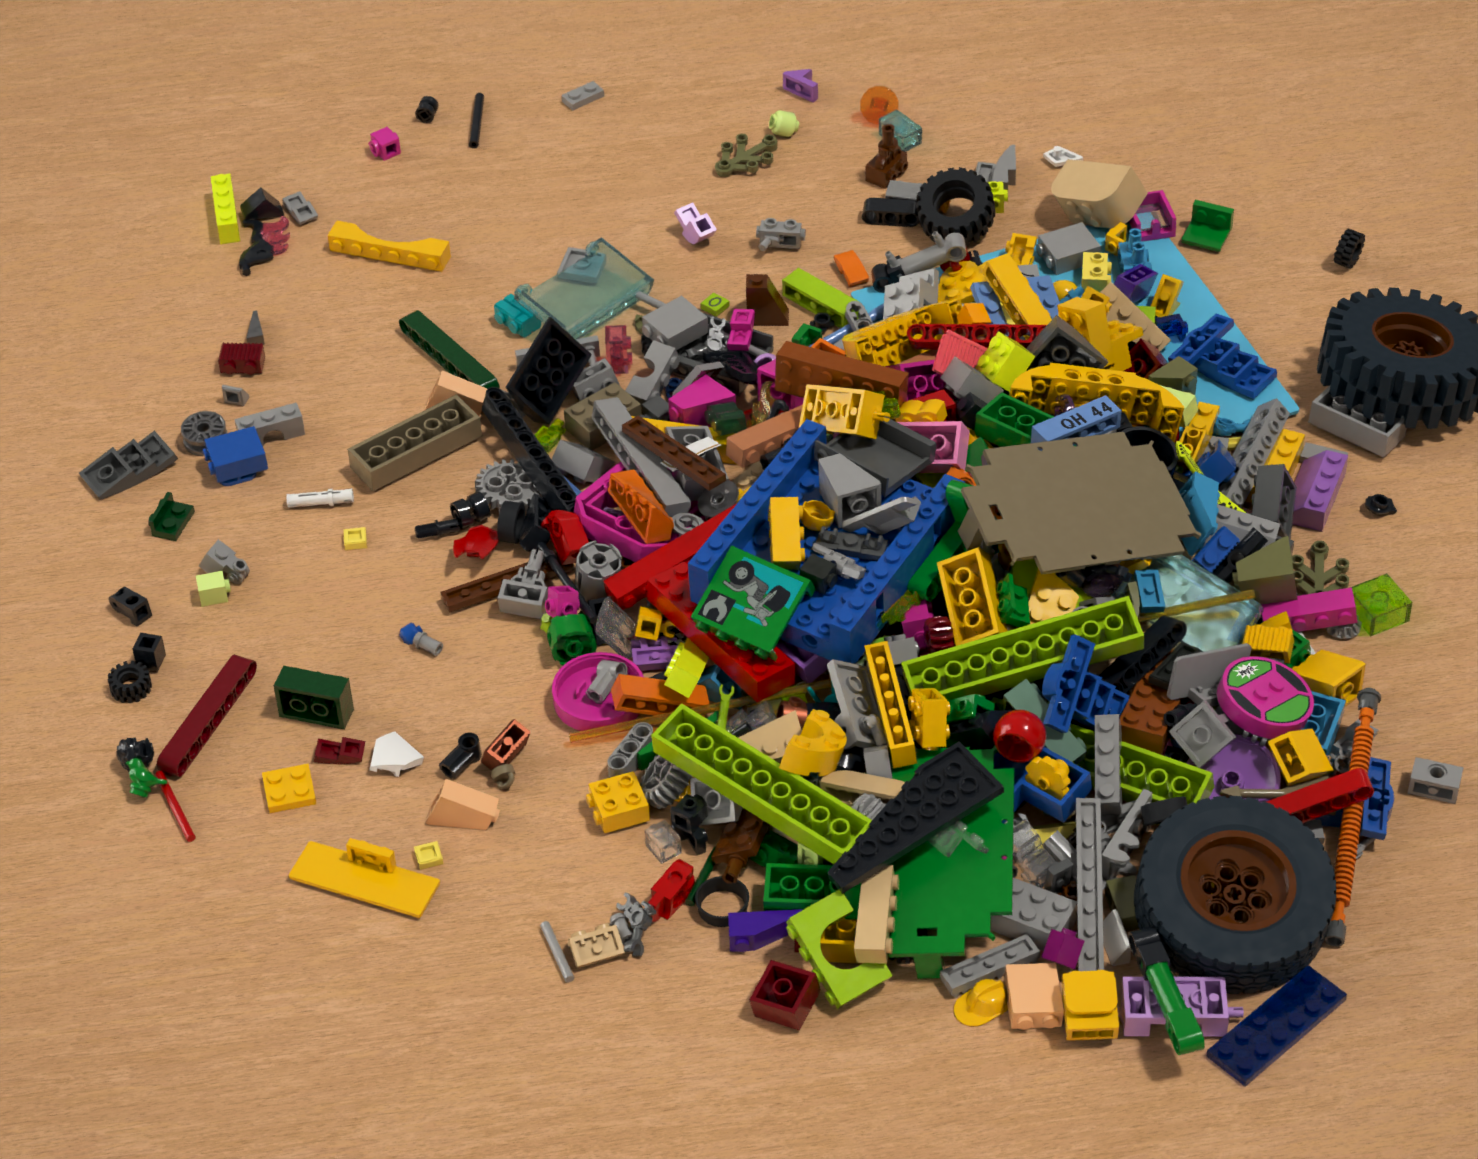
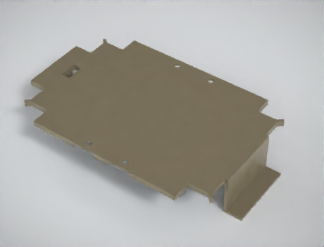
[958,432,1201,575]

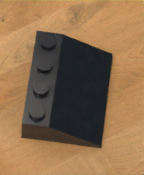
[505,317,592,424]

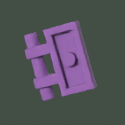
[631,635,678,671]

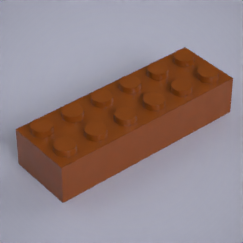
[775,341,909,422]
[1120,650,1188,755]

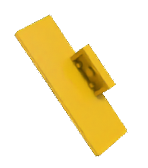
[289,838,440,918]

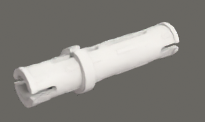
[286,488,354,508]

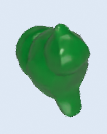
[126,758,168,798]

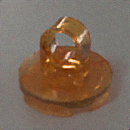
[860,86,899,125]

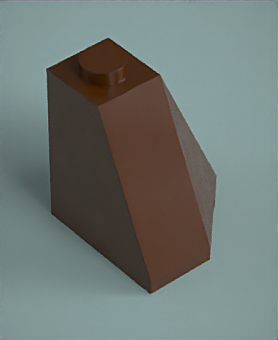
[746,274,789,326]

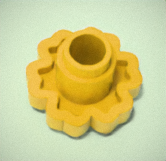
[1025,756,1070,800]

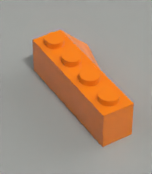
[608,469,674,544]

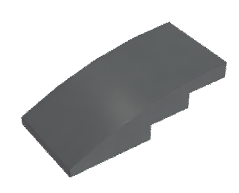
[79,430,178,500]

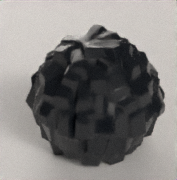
[116,737,155,772]

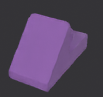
[783,69,818,103]

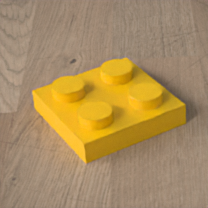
[262,763,316,814]

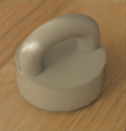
[490,764,516,789]

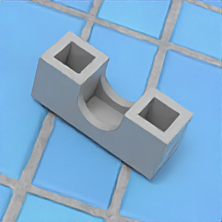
[625,340,680,407]
[234,403,305,446]

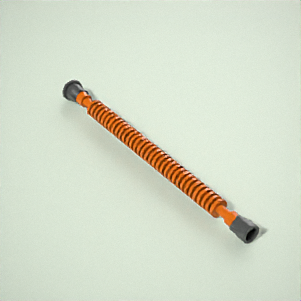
[1324,688,1381,946]

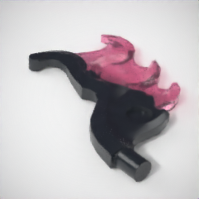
[239,216,290,276]

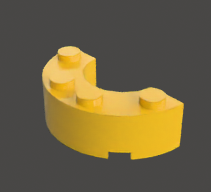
[779,709,847,777]

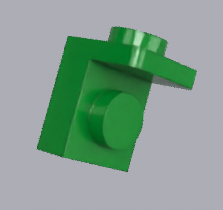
[792,323,822,346]

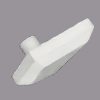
[1043,146,1083,167]

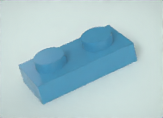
[1134,570,1165,613]

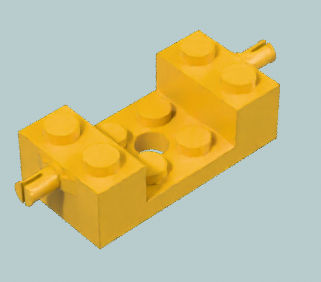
[798,384,891,439]

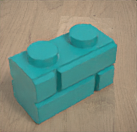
[494,294,541,338]

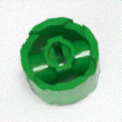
[547,614,597,665]

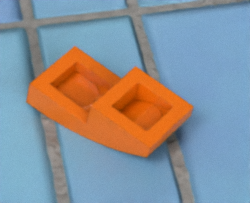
[833,250,869,287]

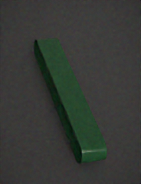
[399,310,500,389]

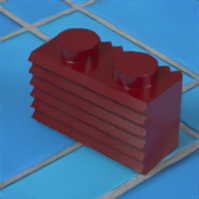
[218,342,265,375]

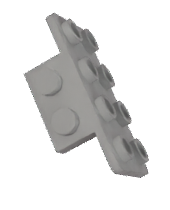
[1167,643,1252,706]

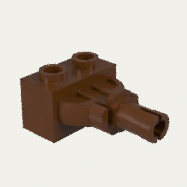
[865,124,908,189]

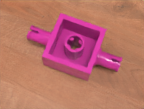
[899,594,934,657]

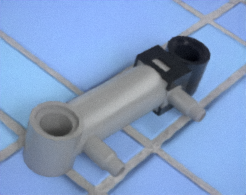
[871,231,967,293]

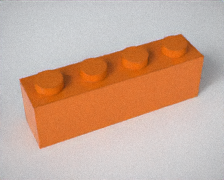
[611,674,710,717]

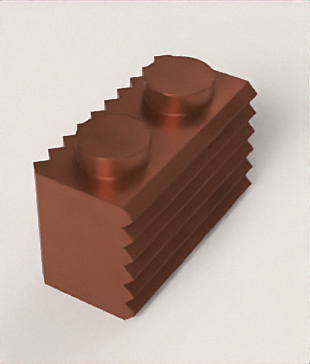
[481,719,530,771]

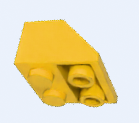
[1268,728,1334,787]

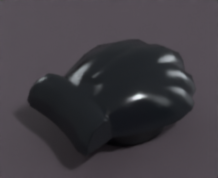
[1365,494,1397,515]

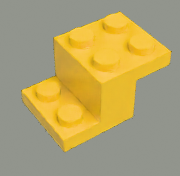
[1103,320,1143,371]

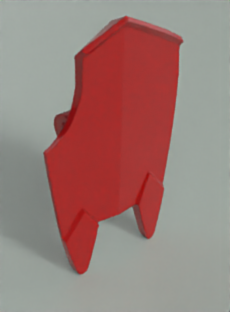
[453,525,499,559]

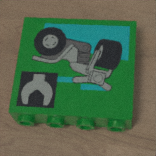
[691,545,816,661]

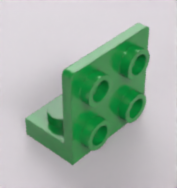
[1181,199,1234,252]

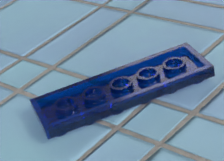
[1206,965,1347,1087]

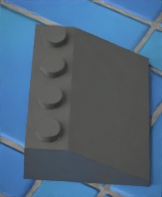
[1002,315,1108,393]

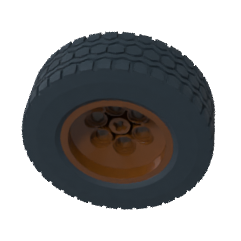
[1134,796,1336,994]

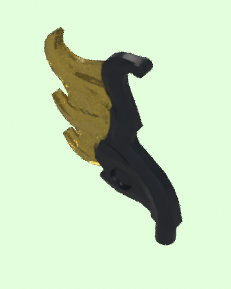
[746,381,789,429]

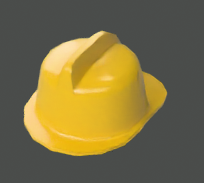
[954,979,1008,1027]

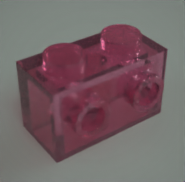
[605,325,632,374]

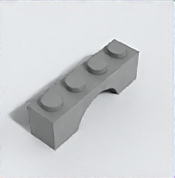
[1095,714,1122,815]

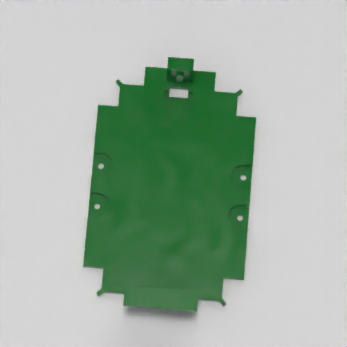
[845,747,1014,979]

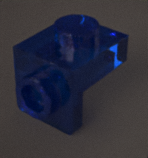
[1155,313,1188,342]

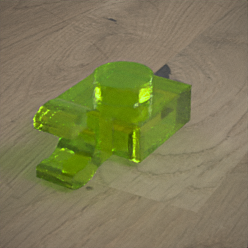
[534,418,566,452]

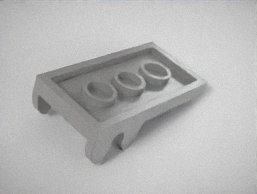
[827,659,889,750]
[1102,789,1153,881]

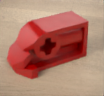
[541,510,589,565]

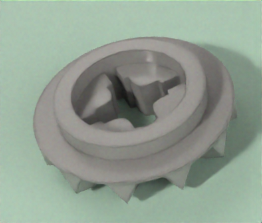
[672,513,704,537]
[1325,615,1362,639]

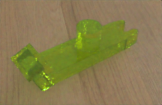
[881,590,922,625]

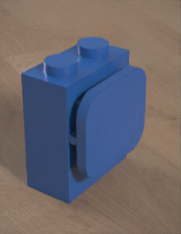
[202,426,268,486]

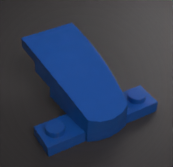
[1168,313,1277,399]
[1042,635,1130,733]
[1286,757,1394,840]

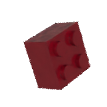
[749,960,821,1031]

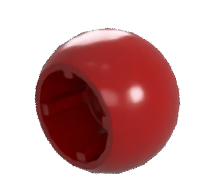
[993,710,1046,762]

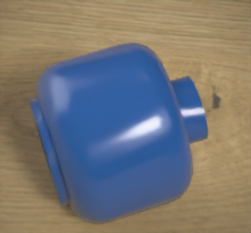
[399,623,423,645]

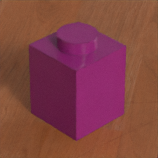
[1041,928,1085,969]

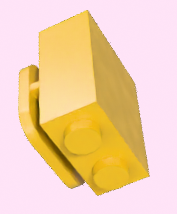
[1062,970,1119,1040]

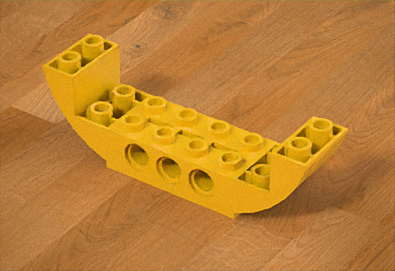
[842,298,963,366]
[1009,363,1184,443]

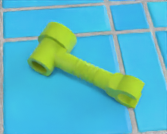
[717,684,734,730]

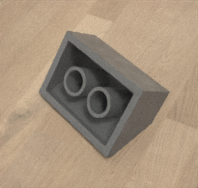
[1250,464,1297,540]

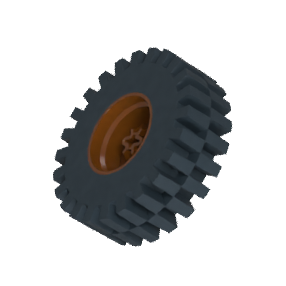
[1317,287,1478,429]

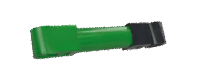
[1128,926,1205,1056]

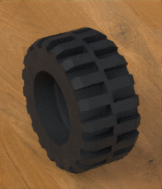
[916,167,996,246]

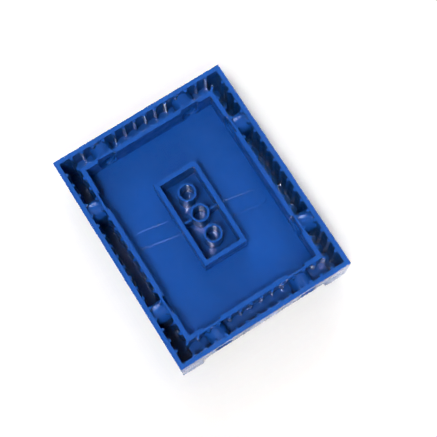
[688,419,965,664]

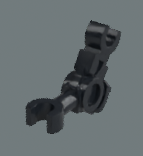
[1074,556,1132,589]

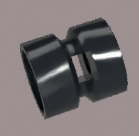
[450,491,491,529]

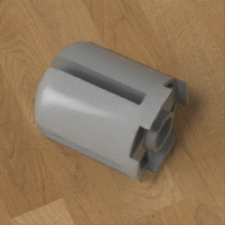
[575,541,621,602]

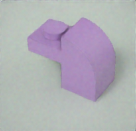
[674,203,717,244]

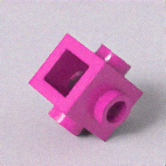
[545,585,580,618]

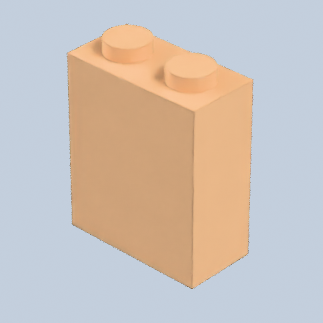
[1004,963,1064,1029]

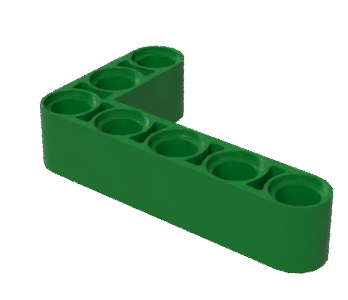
[907,480,973,601]

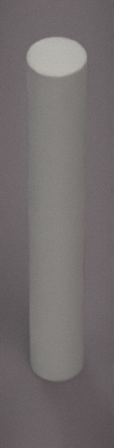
[540,921,574,983]

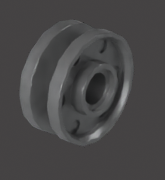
[181,411,228,456]

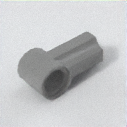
[585,660,628,704]

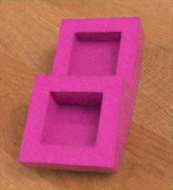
[727,309,755,351]

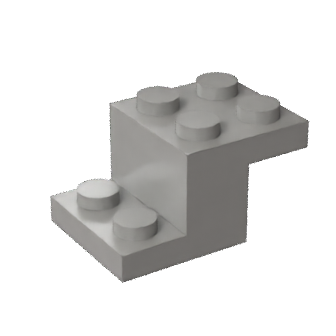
[883,268,939,319]

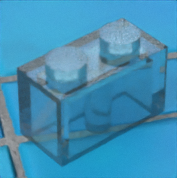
[879,110,922,152]

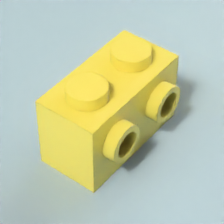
[1081,252,1112,295]

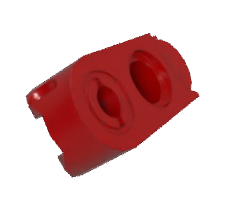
[648,859,695,923]

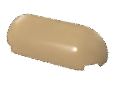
[820,770,905,807]

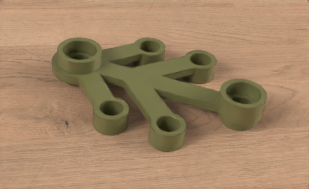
[715,134,778,177]
[1291,541,1350,594]

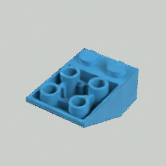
[1179,471,1220,556]

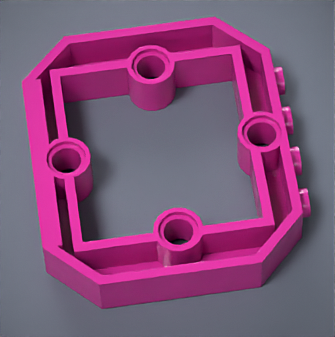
[574,461,706,562]

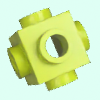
[988,181,1008,213]

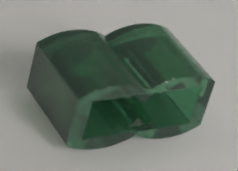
[704,401,746,436]

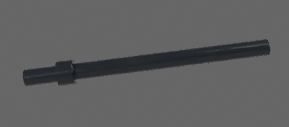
[537,542,598,624]

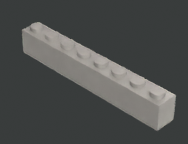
[592,397,691,518]

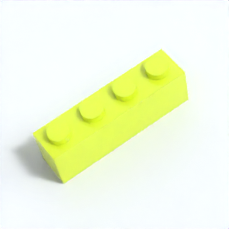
[211,173,240,244]
[664,638,709,698]

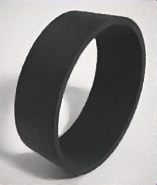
[695,876,749,927]

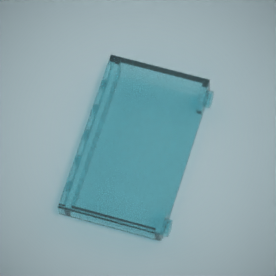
[514,237,654,339]
[1110,555,1264,652]

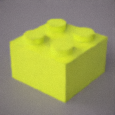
[975,331,1035,392]

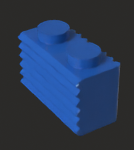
[1189,526,1240,577]

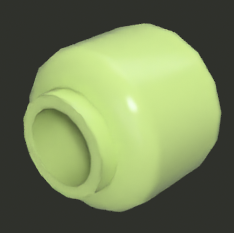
[769,110,799,137]

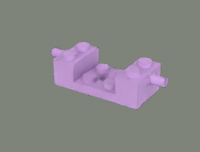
[1117,977,1244,1037]

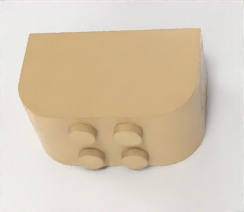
[1051,159,1148,228]

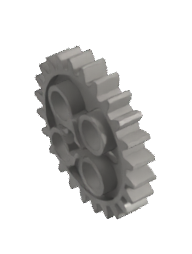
[475,459,543,512]

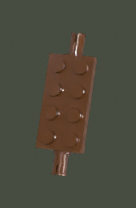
[711,808,770,884]

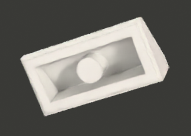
[1103,909,1131,966]

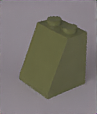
[1232,536,1298,607]

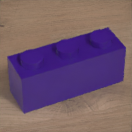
[1114,264,1158,303]

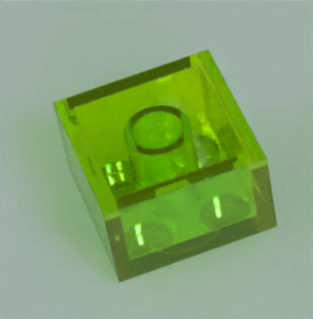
[1350,573,1413,636]

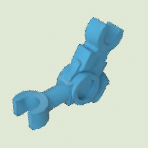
[1213,417,1251,436]

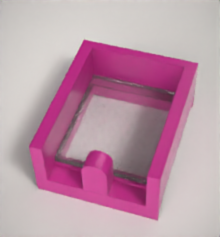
[1129,190,1176,242]

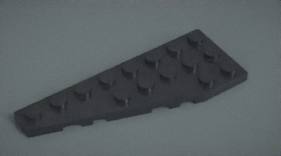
[827,741,1004,894]

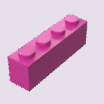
[1260,587,1358,632]

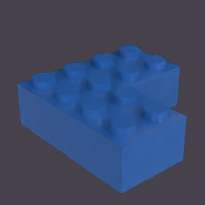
[994,747,1092,824]

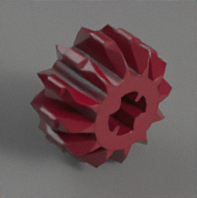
[923,616,954,654]

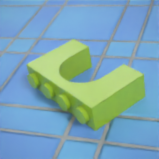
[786,890,893,1009]

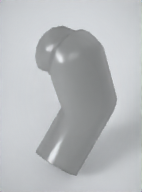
[863,714,888,746]

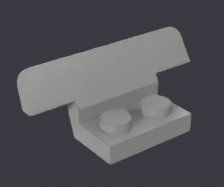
[842,496,921,535]

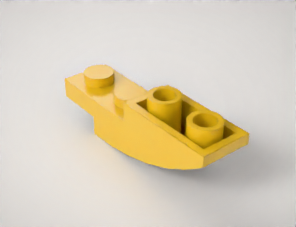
[1178,401,1220,463]

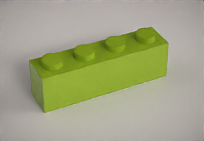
[782,268,861,328]

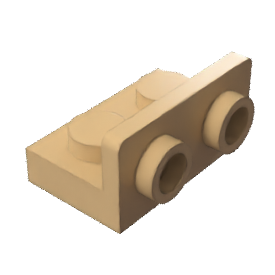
[567,923,625,968]

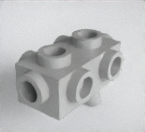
[756,218,806,251]

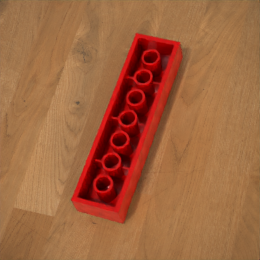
[647,562,795,703]

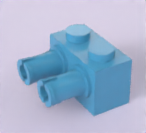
[1117,228,1152,274]

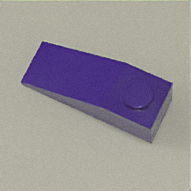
[728,909,803,952]

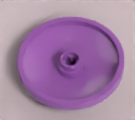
[1186,734,1281,803]

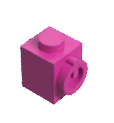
[368,127,401,161]

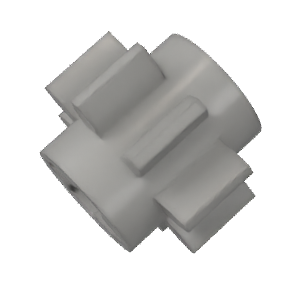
[1328,747,1351,775]

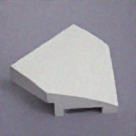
[370,731,424,777]

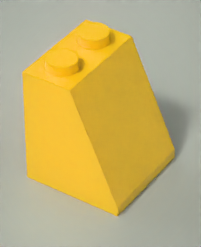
[1292,649,1366,707]

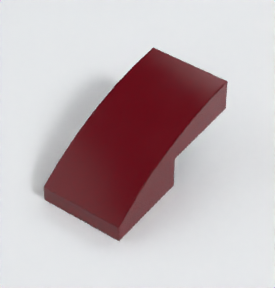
[313,737,366,764]

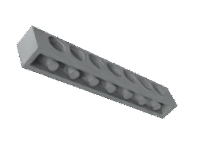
[1218,398,1290,509]

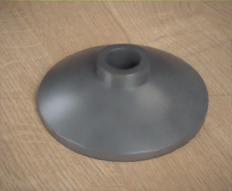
[698,480,739,518]

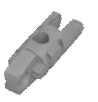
[812,543,866,579]

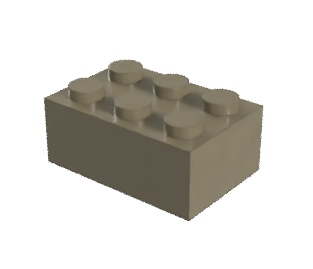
[564,382,642,450]

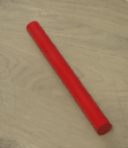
[154,771,196,842]

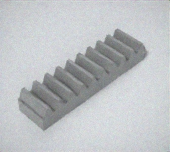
[940,934,1040,998]

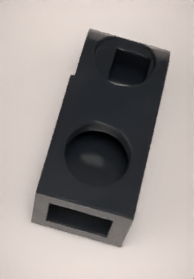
[108,587,153,626]

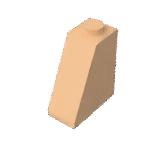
[425,371,487,416]
[426,779,500,830]

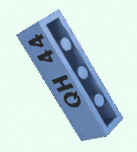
[1031,395,1122,451]

